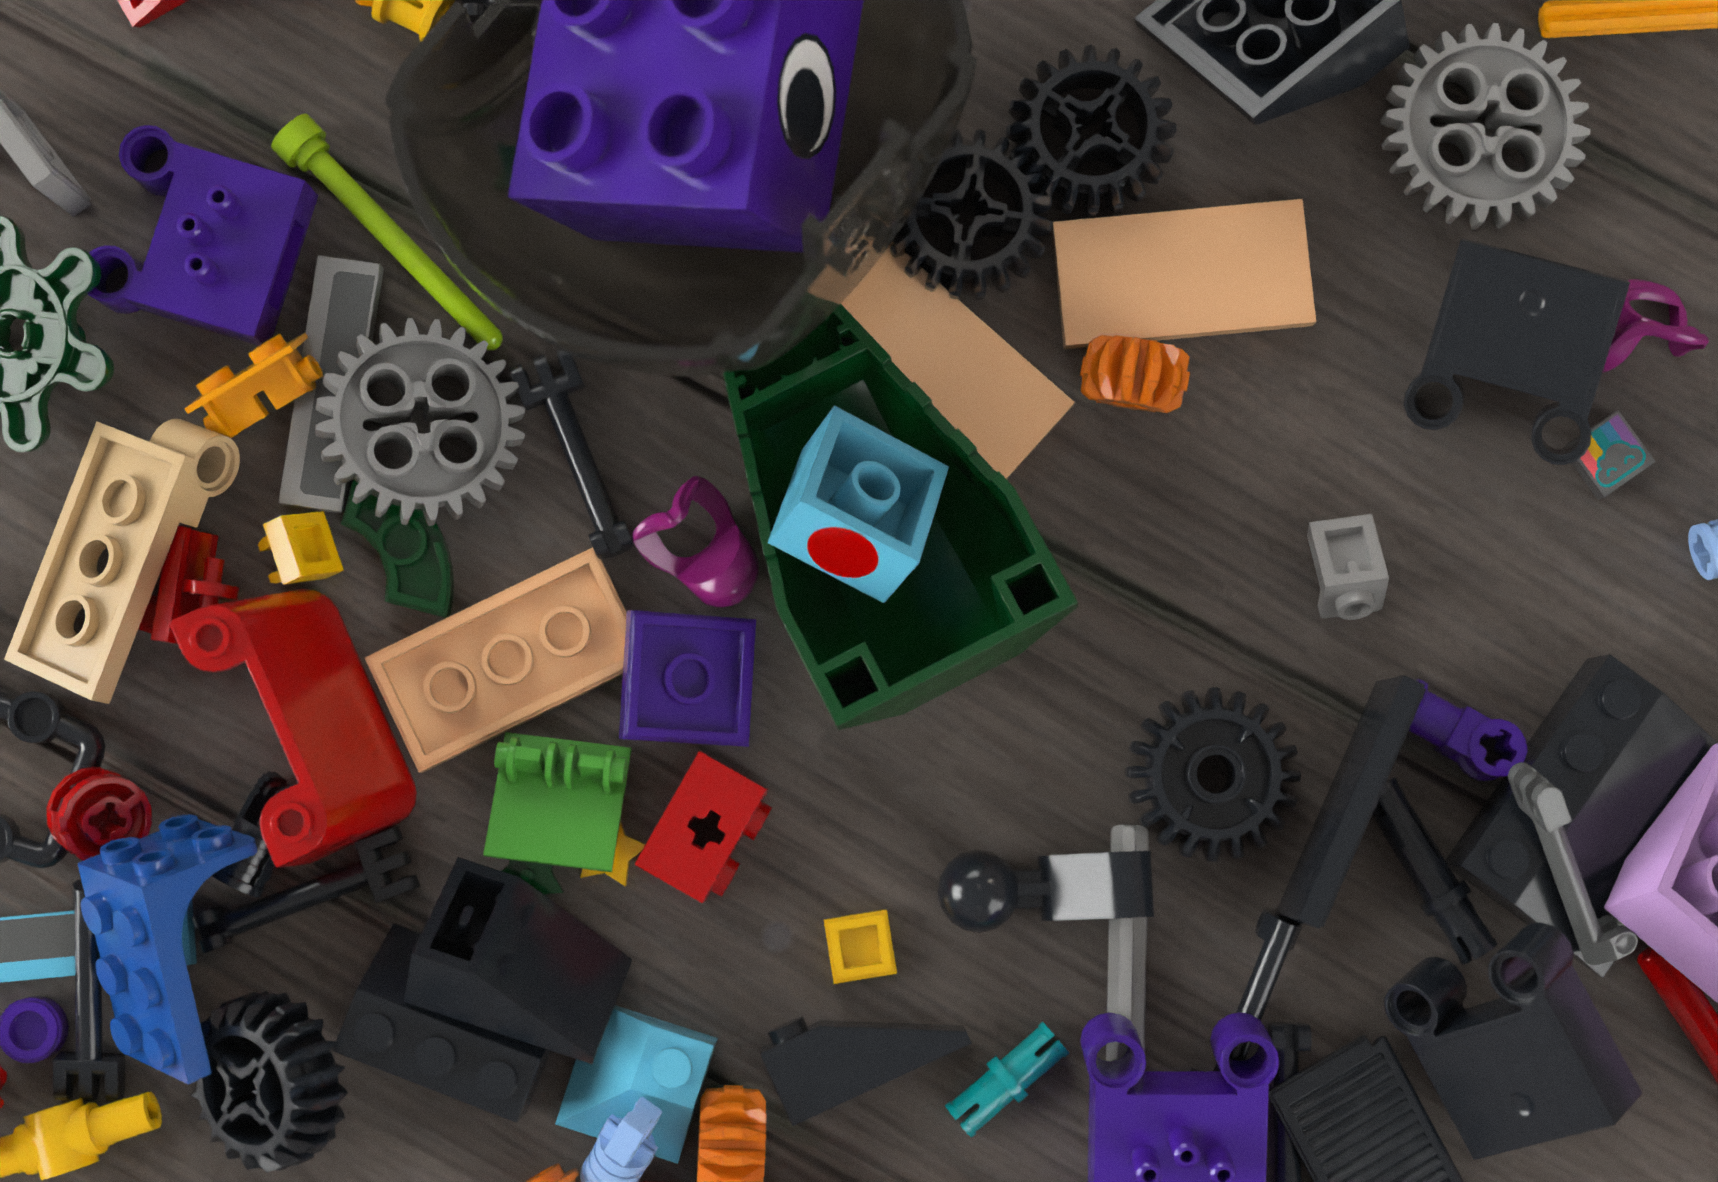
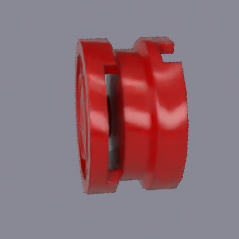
[46,767,152,861]

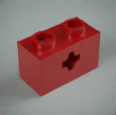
[634,751,773,903]

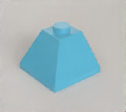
[555,1005,718,1164]

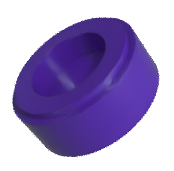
[0,996,69,1063]

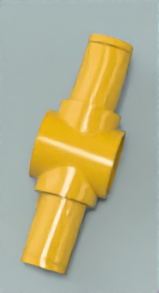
[0,1092,162,1180]

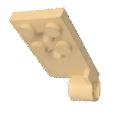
[4,419,240,704]

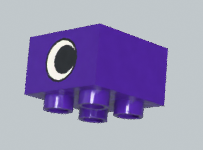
[508,0,864,253]

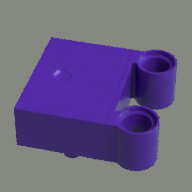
[88,125,318,346]
[1080,1012,1279,1182]

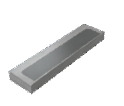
[278,255,384,514]

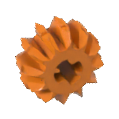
[1080,334,1190,413]
[697,1085,767,1182]

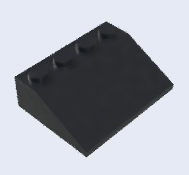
[1445,654,1718,978]

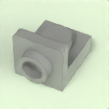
[1307,514,1389,620]

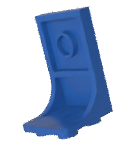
[77,815,257,1084]

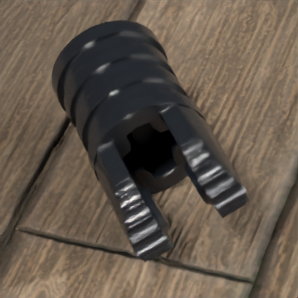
[212,771,292,898]

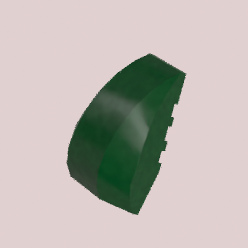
[719,298,1078,730]

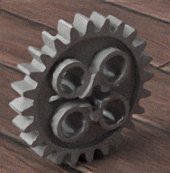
[1380,23,1591,230]
[315,318,525,526]

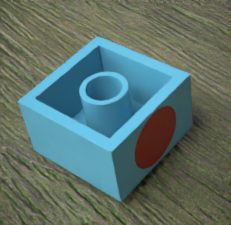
[768,406,949,603]

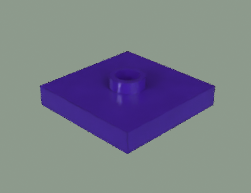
[619,610,756,747]

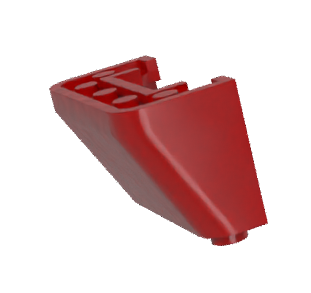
[169,589,417,868]

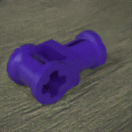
[1409,678,1527,781]

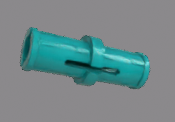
[945,1021,1070,1138]

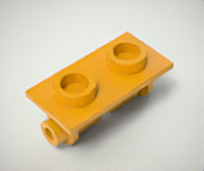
[184,333,323,438]

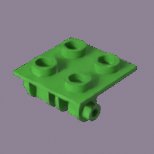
[483,732,632,872]

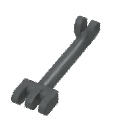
[1508,762,1638,965]

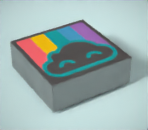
[1561,410,1656,500]

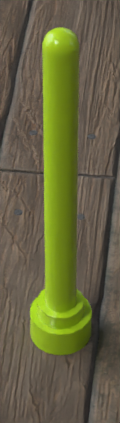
[271,113,503,351]

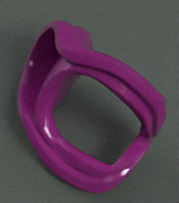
[1602,279,1709,373]
[632,476,759,607]

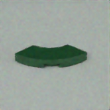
[341,479,454,618]

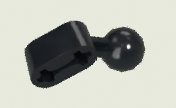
[938,850,1154,933]

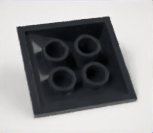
[1134,0,1410,125]

